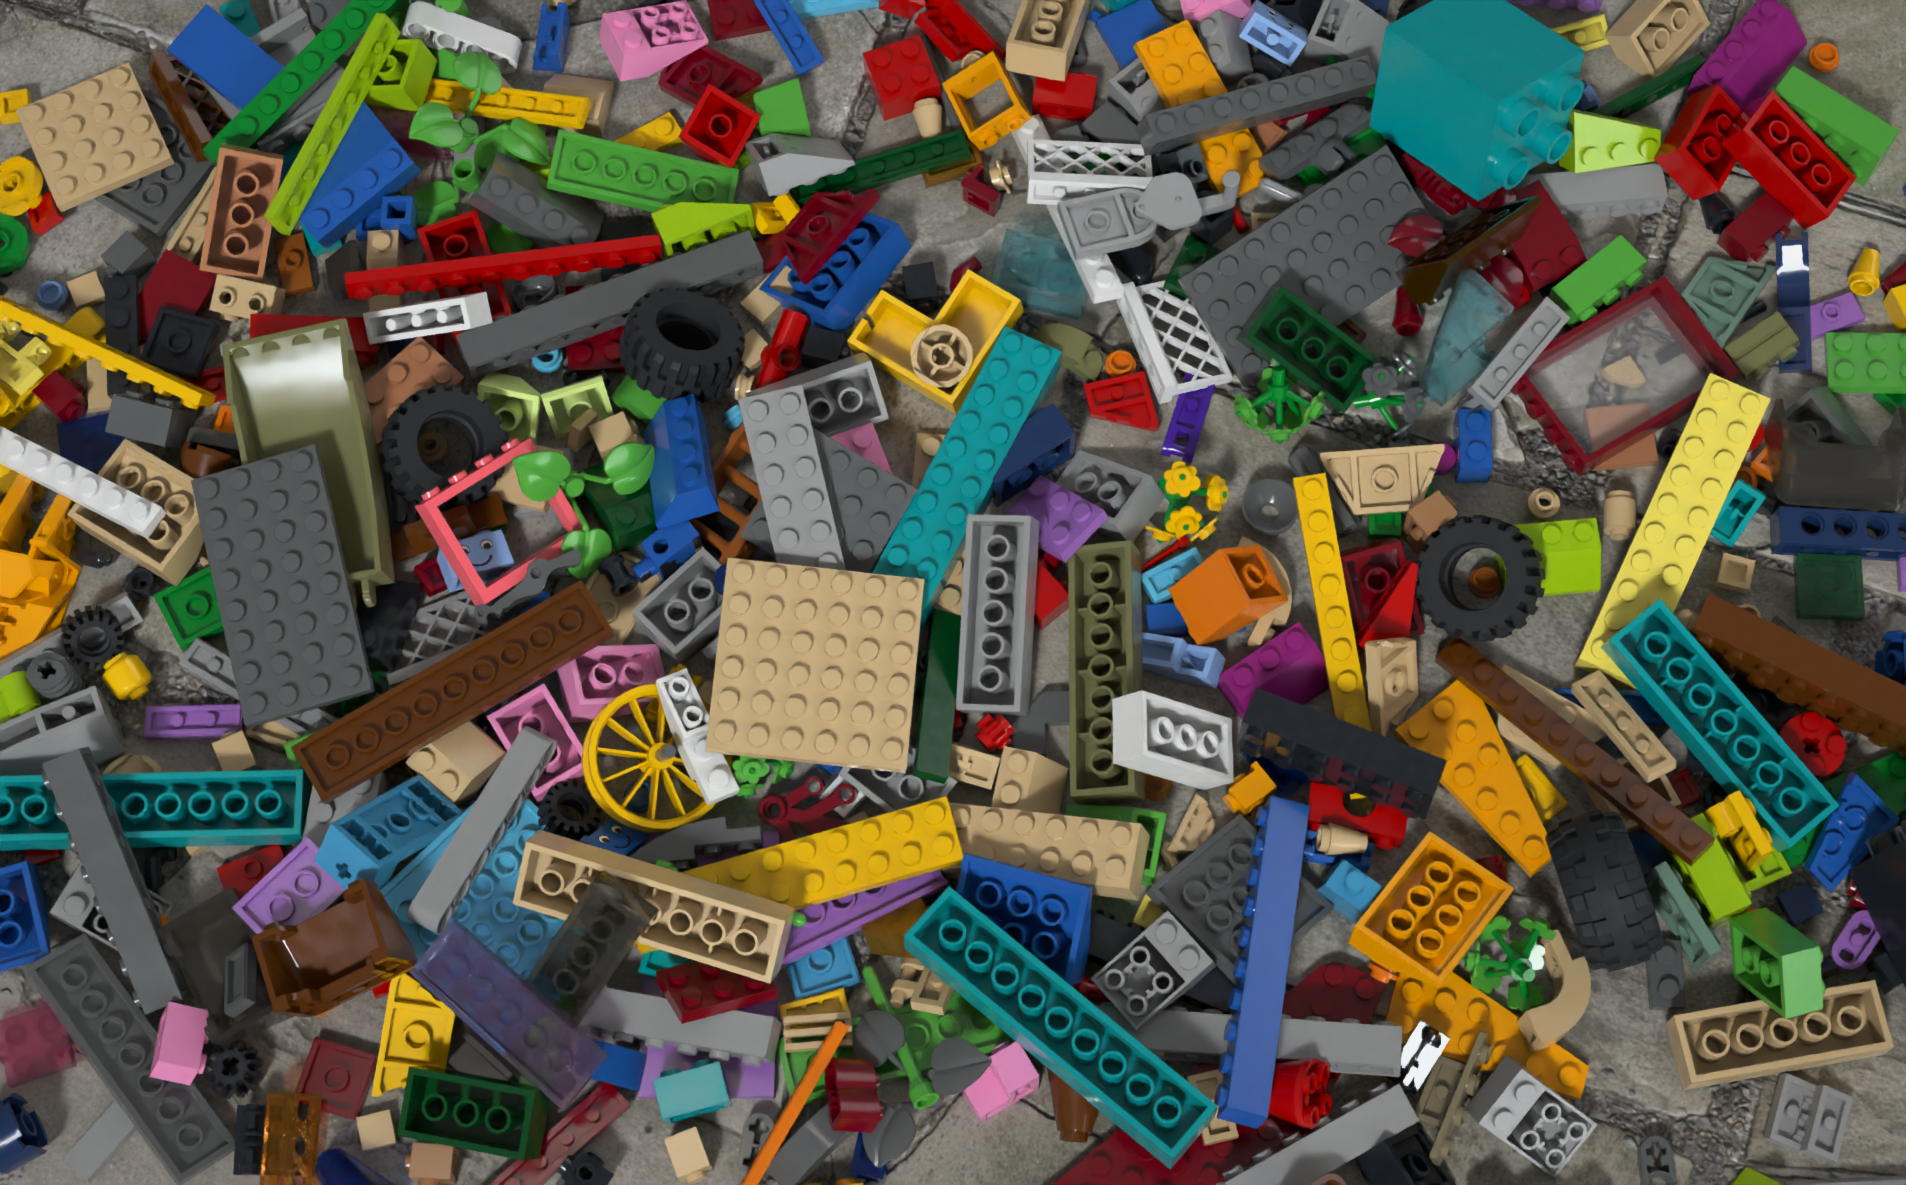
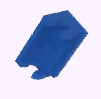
[532,2,571,72]
[576,1039,646,1091]

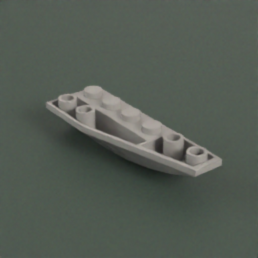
[0,685,126,776]

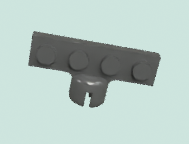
[1259,100,1371,184]

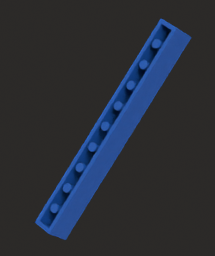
[1214,795,1310,1129]

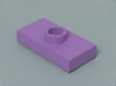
[1810,291,1865,341]

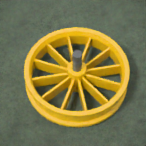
[582,684,732,833]

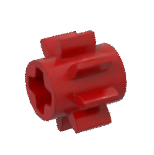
[974,713,1015,753]

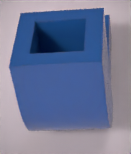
[355,196,418,245]

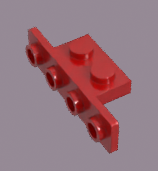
[914,0,1006,63]

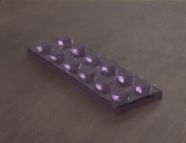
[410,919,609,1110]

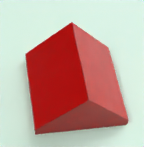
[678,83,761,169]

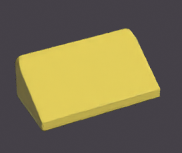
[1550,14,1609,51]

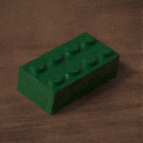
[1236,286,1381,413]
[397,1065,551,1161]

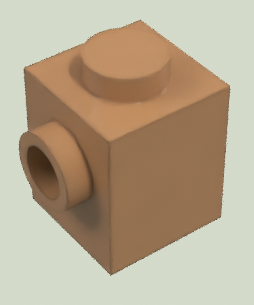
[405,1142,460,1185]

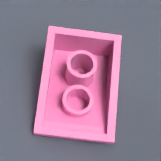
[556,644,665,723]

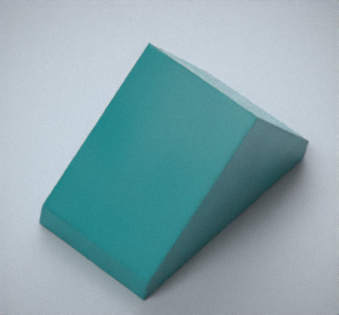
[1710,478,1767,548]

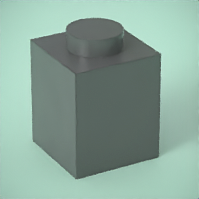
[101,231,157,279]

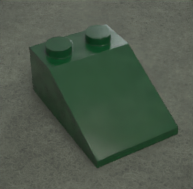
[577,462,660,554]

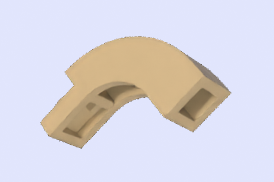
[1237,536,1292,653]
[1517,929,1591,1053]

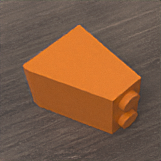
[1168,545,1289,645]

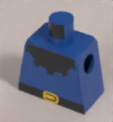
[631,520,704,583]

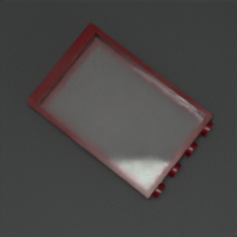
[1510,276,1740,477]

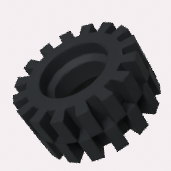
[61,605,124,669]
[537,780,602,841]

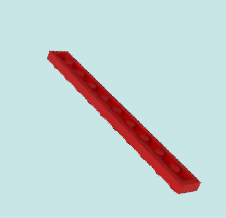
[344,234,661,300]

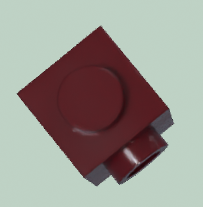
[32,370,88,426]

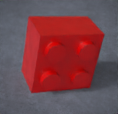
[863,34,941,121]

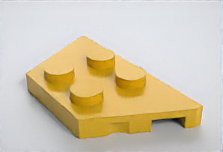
[371,973,456,1097]

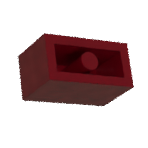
[1717,192,1794,264]

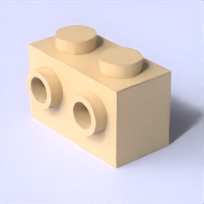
[210,274,286,326]

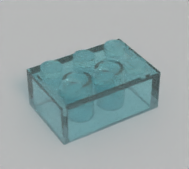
[991,229,1089,321]

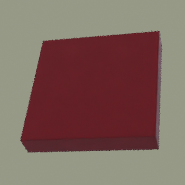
[292,1036,378,1122]

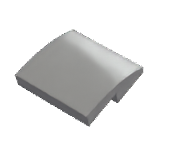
[1763,1073,1853,1163]

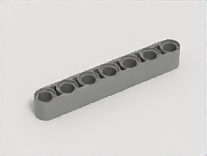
[407,726,557,934]

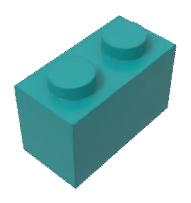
[653,1059,732,1125]

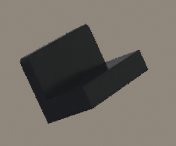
[447,1031,519,1083]

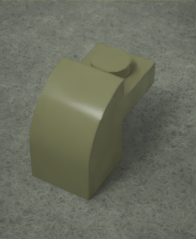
[1035,323,1107,383]

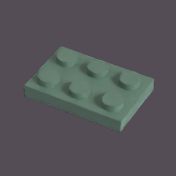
[1644,861,1722,971]

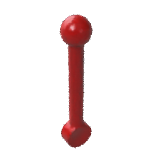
[1141,536,1189,574]

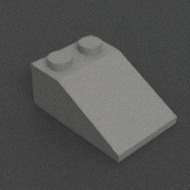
[1055,450,1165,542]
[838,741,958,813]

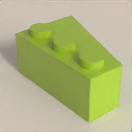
[1559,109,1661,173]

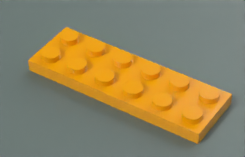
[1133,19,1269,198]

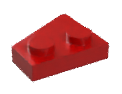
[1083,371,1159,432]

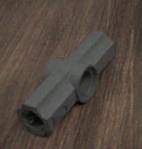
[1288,445,1362,539]

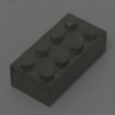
[521,870,660,1028]

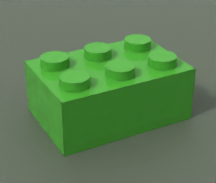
[1729,907,1825,1019]

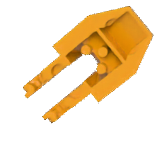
[0,474,82,660]

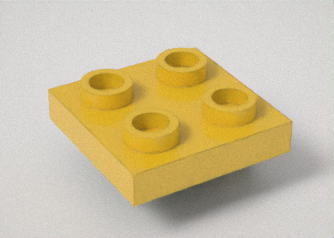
[1704,790,1773,872]

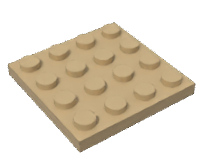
[16,62,175,212]

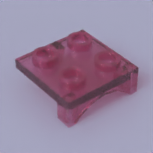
[0,1001,77,1088]

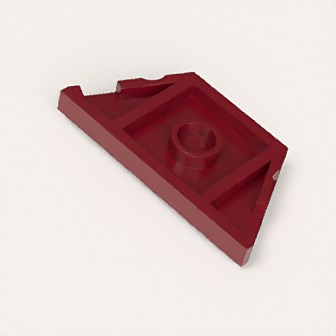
[658,45,763,108]
[777,189,880,285]

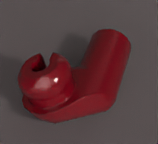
[949,256,982,292]

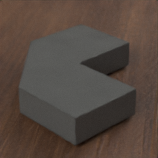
[1012,691,1069,757]

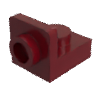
[961,163,1001,217]

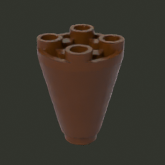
[1047,1068,1099,1143]

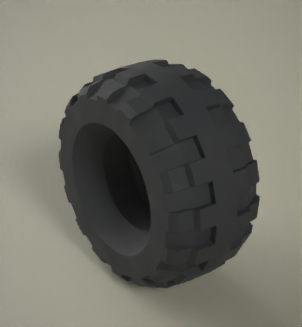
[1545,810,1664,972]

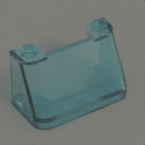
[1421,269,1514,407]

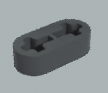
[738,1113,774,1179]

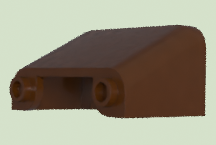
[251,878,418,1017]

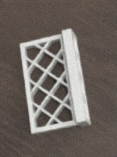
[1027,139,1153,205]
[1116,280,1233,404]

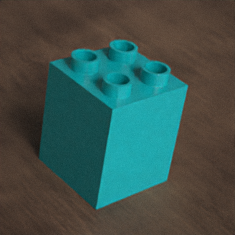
[1369,0,1585,201]

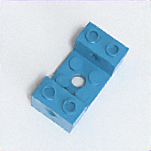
[314,774,464,890]

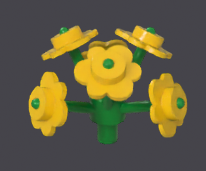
[1145,461,1229,543]

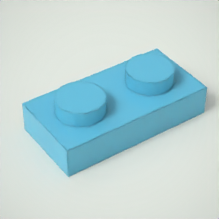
[1141,547,1204,604]

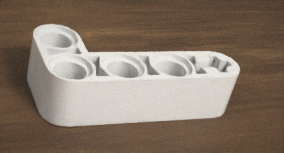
[398,1,522,74]

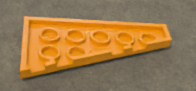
[1394,680,1552,878]
[1385,971,1589,1101]

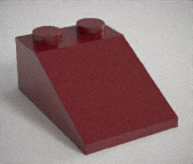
[1505,180,1587,292]
[1340,537,1425,651]

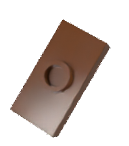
[273,232,316,298]

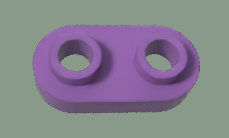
[1828,910,1881,973]

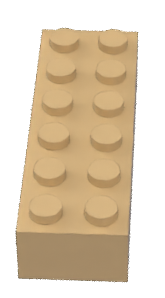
[939,802,1150,900]
[1665,980,1894,1090]

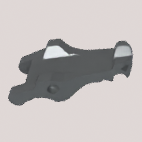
[473,550,582,629]

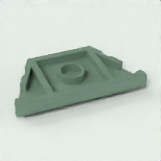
[1681,256,1776,349]

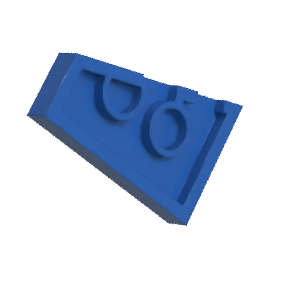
[1804,772,1900,892]

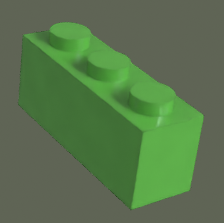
[1548,235,1647,328]

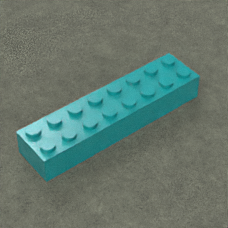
[1601,598,1840,853]

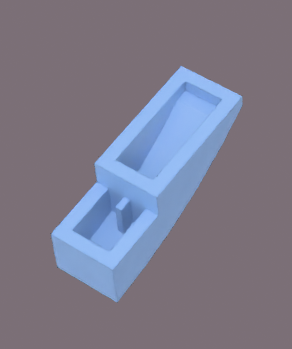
[1142,632,1226,689]

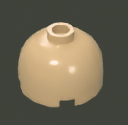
[910,324,974,388]

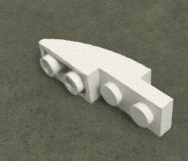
[655,668,740,806]

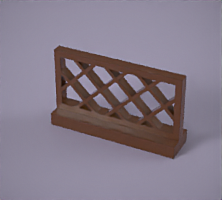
[148,50,231,163]

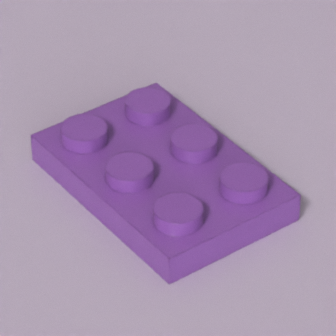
[1002,475,1108,562]
[232,836,346,934]

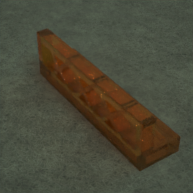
[260,1092,322,1185]

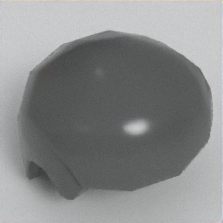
[511,275,559,312]

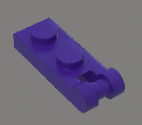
[1161,373,1215,463]

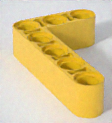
[0,307,106,430]

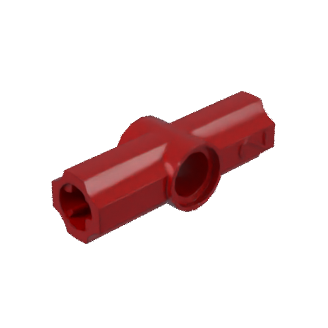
[753,309,810,390]

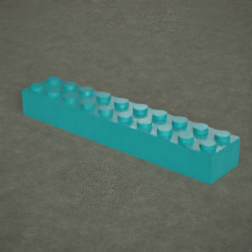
[872,326,1062,633]
[0,770,311,851]
[904,886,1218,1170]

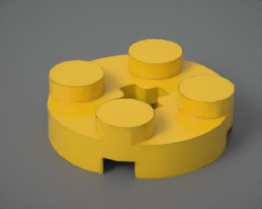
[0,156,43,217]

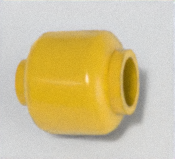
[102,652,152,702]

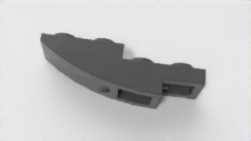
[630,817,763,872]

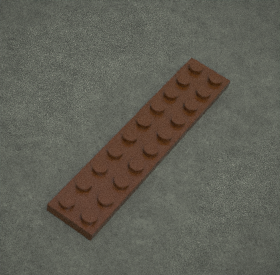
[291,580,615,804]

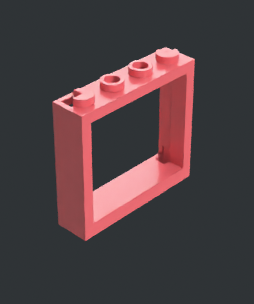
[415,437,582,606]

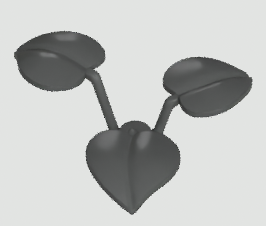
[853,1010,992,1168]

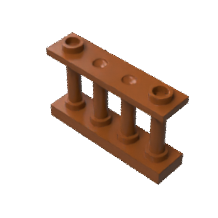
[689,423,761,568]

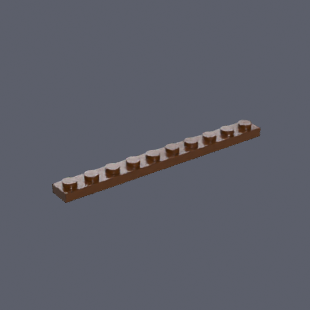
[1435,637,1715,866]

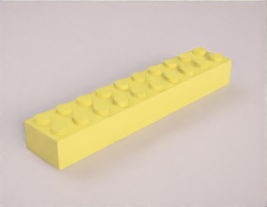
[1575,373,1771,690]

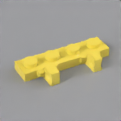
[0,320,52,396]

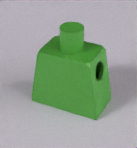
[753,78,811,137]

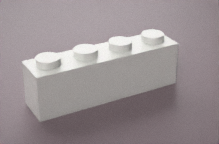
[363,292,493,344]

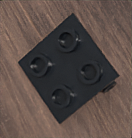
[233,1104,307,1176]

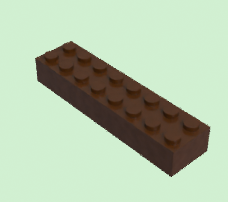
[1685,593,1906,759]

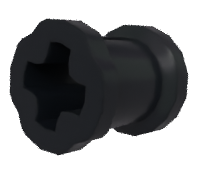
[598,554,638,597]

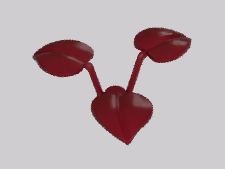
[1388,187,1524,308]

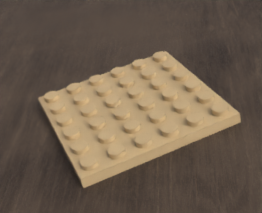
[705,558,924,773]

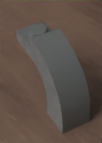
[766,1104,855,1185]

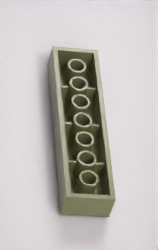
[1068,540,1145,805]

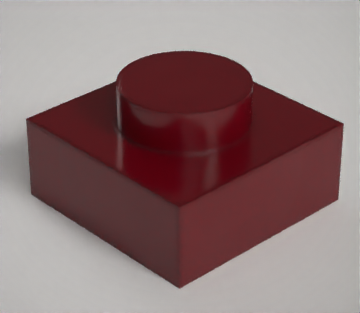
[414,556,448,597]

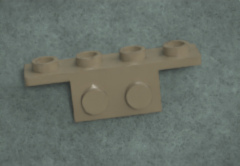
[1415,1030,1493,1166]

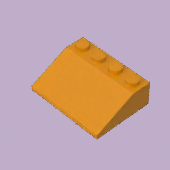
[1348,831,1515,988]

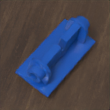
[1303,829,1374,874]

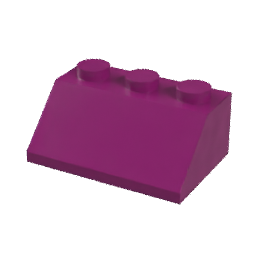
[1217,621,1329,720]

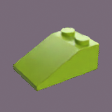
[651,202,757,259]

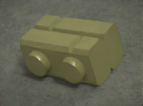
[1723,310,1800,382]

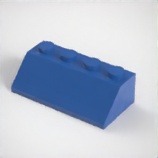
[643,393,720,529]

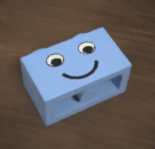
[1239,0,1307,67]
[437,530,514,592]

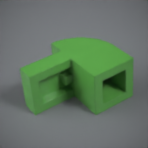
[609,375,669,425]

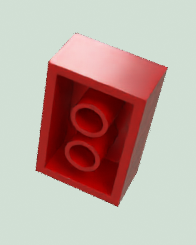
[1654,84,1743,200]

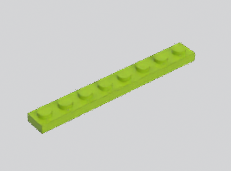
[264,13,401,235]

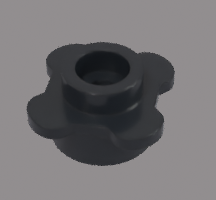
[126,568,161,601]

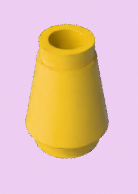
[1848,249,1880,296]

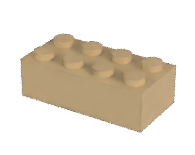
[1005,0,1092,82]

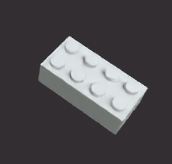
[1112,690,1234,790]

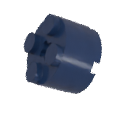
[0,1093,48,1174]

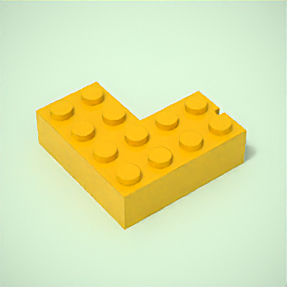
[847,269,1024,414]

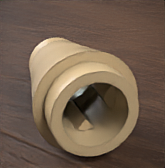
[912,98,942,140]
[1316,822,1368,855]

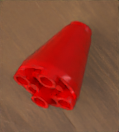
[1268,1058,1332,1129]

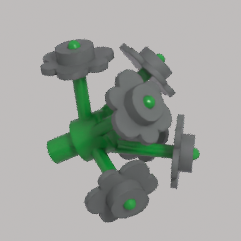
[1354,351,1427,443]

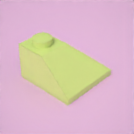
[477,372,541,445]

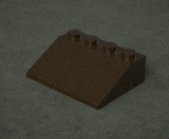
[1395,195,1542,306]

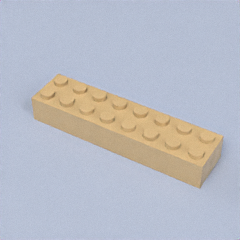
[513,830,795,984]

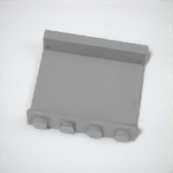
[202,7,344,155]

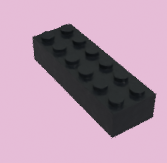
[1237,687,1447,819]

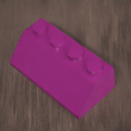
[1686,0,1807,111]

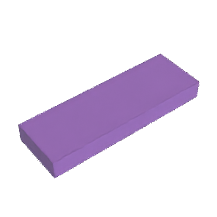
[144,703,245,740]

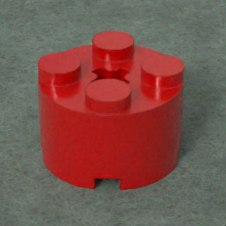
[1777,712,1847,783]

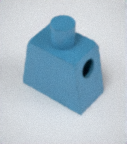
[1316,860,1383,925]

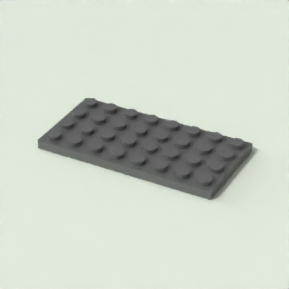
[1177,145,1429,386]
[191,444,375,728]

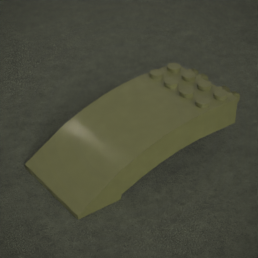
[222,318,395,609]

